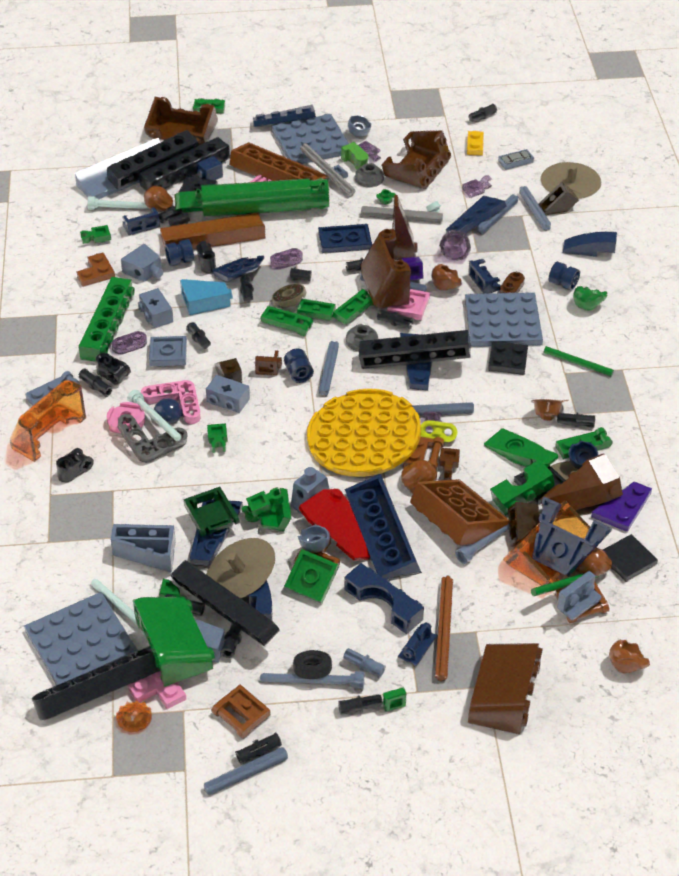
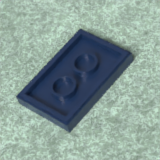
[318,224,372,253]

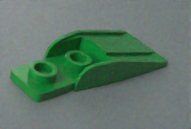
[484,428,558,467]

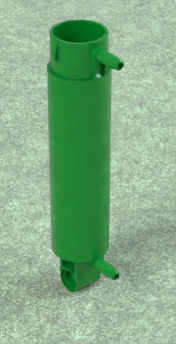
[174,178,330,217]

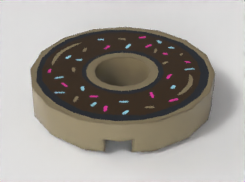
[272,283,307,308]

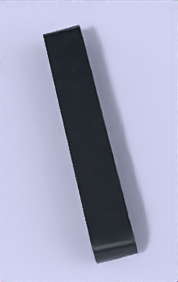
[170,560,280,646]
[32,646,160,720]

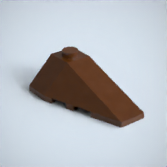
[392,195,418,260]
[541,453,623,515]

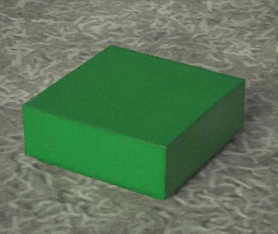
[383,687,406,712]

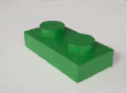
[193,98,226,114]
[297,298,336,321]

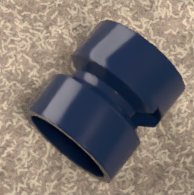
[165,239,194,266]
[548,261,581,291]
[283,348,314,383]

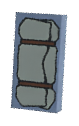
[498,149,534,170]

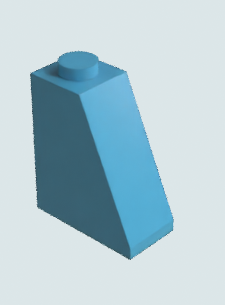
[180,279,233,315]

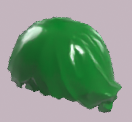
[573,286,608,311]

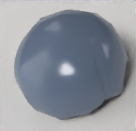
[348,115,372,137]
[298,525,330,553]

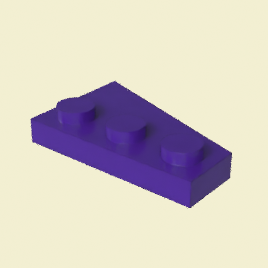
[591,481,652,532]

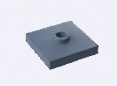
[149,336,187,366]

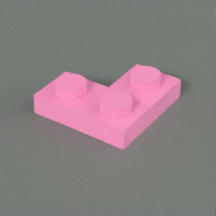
[127,671,187,709]

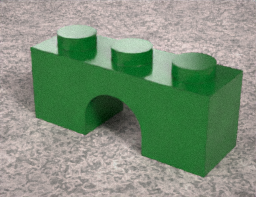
[490,459,555,516]

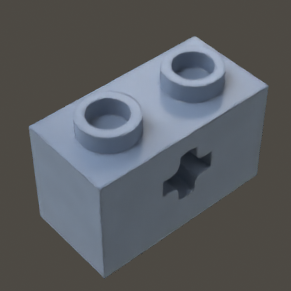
[138,288,173,328]
[206,375,250,413]

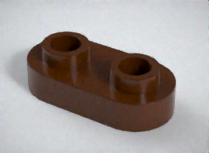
[500,272,525,293]

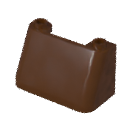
[361,229,411,308]

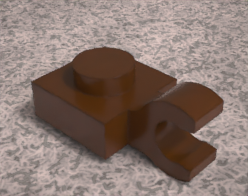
[439,448,460,480]

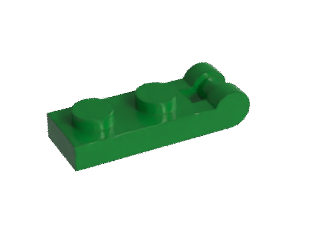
[333,289,374,325]
[260,306,313,336]
[555,427,613,459]

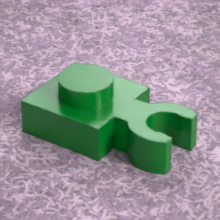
[80,225,111,244]
[207,423,228,453]
[246,487,284,517]

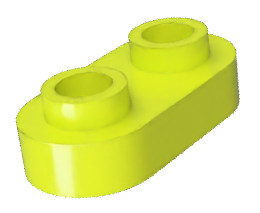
[421,420,458,442]

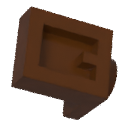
[255,350,282,376]

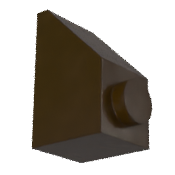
[538,182,579,216]
[214,358,242,383]
[508,502,541,547]

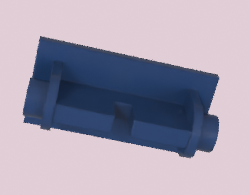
[398,622,437,666]

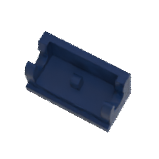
[122,207,160,236]
[468,259,501,294]

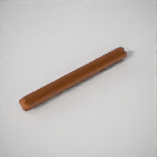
[435,575,453,681]

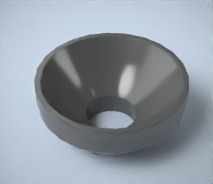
[355,163,384,187]
[346,324,378,351]

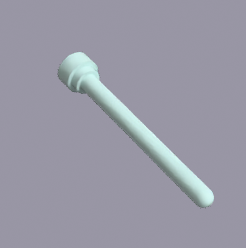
[88,196,149,210]
[127,390,181,441]
[91,579,147,639]

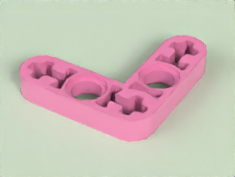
[141,380,201,424]

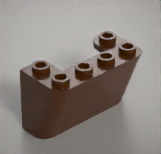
[144,97,218,146]
[381,130,451,189]
[468,643,543,735]

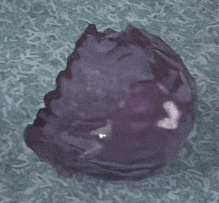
[439,230,471,261]

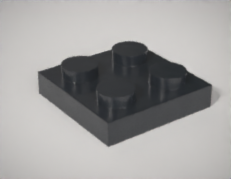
[488,341,528,375]

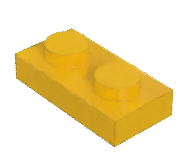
[467,131,484,156]

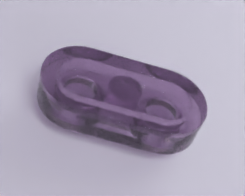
[270,248,303,269]
[112,331,147,354]

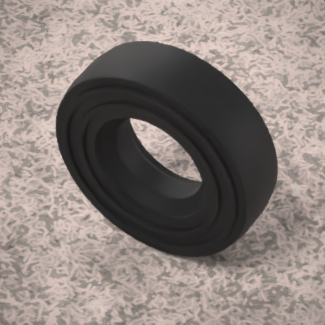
[293,650,332,679]

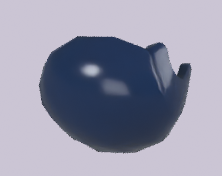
[154,398,183,424]
[568,441,599,469]

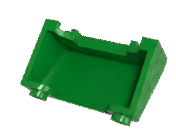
[132,596,215,687]

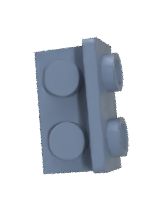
[557,571,602,620]

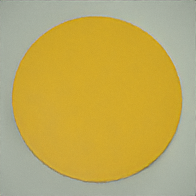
[307,388,421,477]

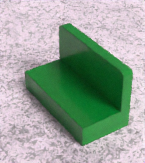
[260,488,292,531]

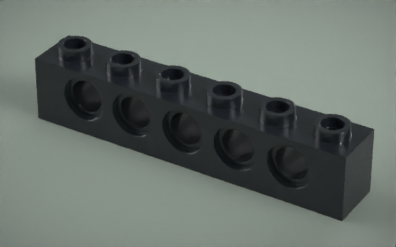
[107,130,199,190]
[139,137,230,191]
[358,330,471,369]

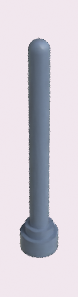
[455,524,509,564]
[260,671,364,689]

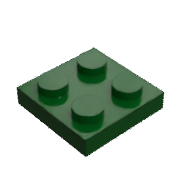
[284,549,340,603]

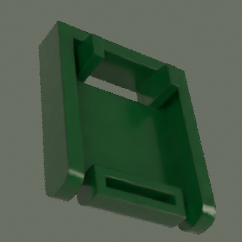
[183,486,240,537]

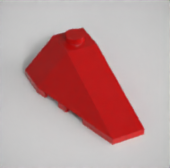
[298,488,371,561]

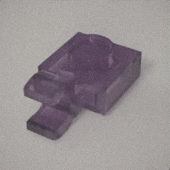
[358,141,381,161]
[462,175,492,198]

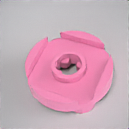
[107,402,145,434]

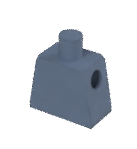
[121,244,163,281]
[291,467,330,514]

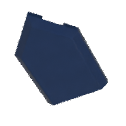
[212,255,265,282]

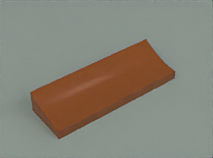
[229,142,329,181]
[160,213,266,250]

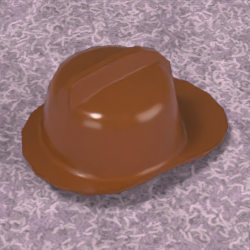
[531,399,569,421]

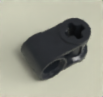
[95,353,131,385]
[56,448,94,483]

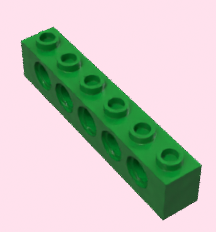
[78,277,135,362]

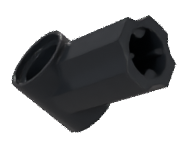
[196,241,216,273]

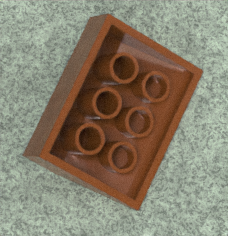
[410,479,510,546]

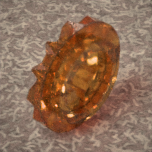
[116,699,152,732]

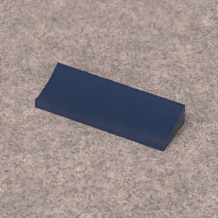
[344,474,422,579]

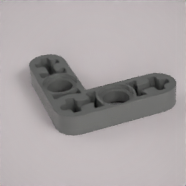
[118,414,188,463]

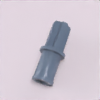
[343,648,386,678]

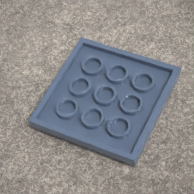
[272,114,349,164]
[465,292,543,347]
[24,592,138,685]

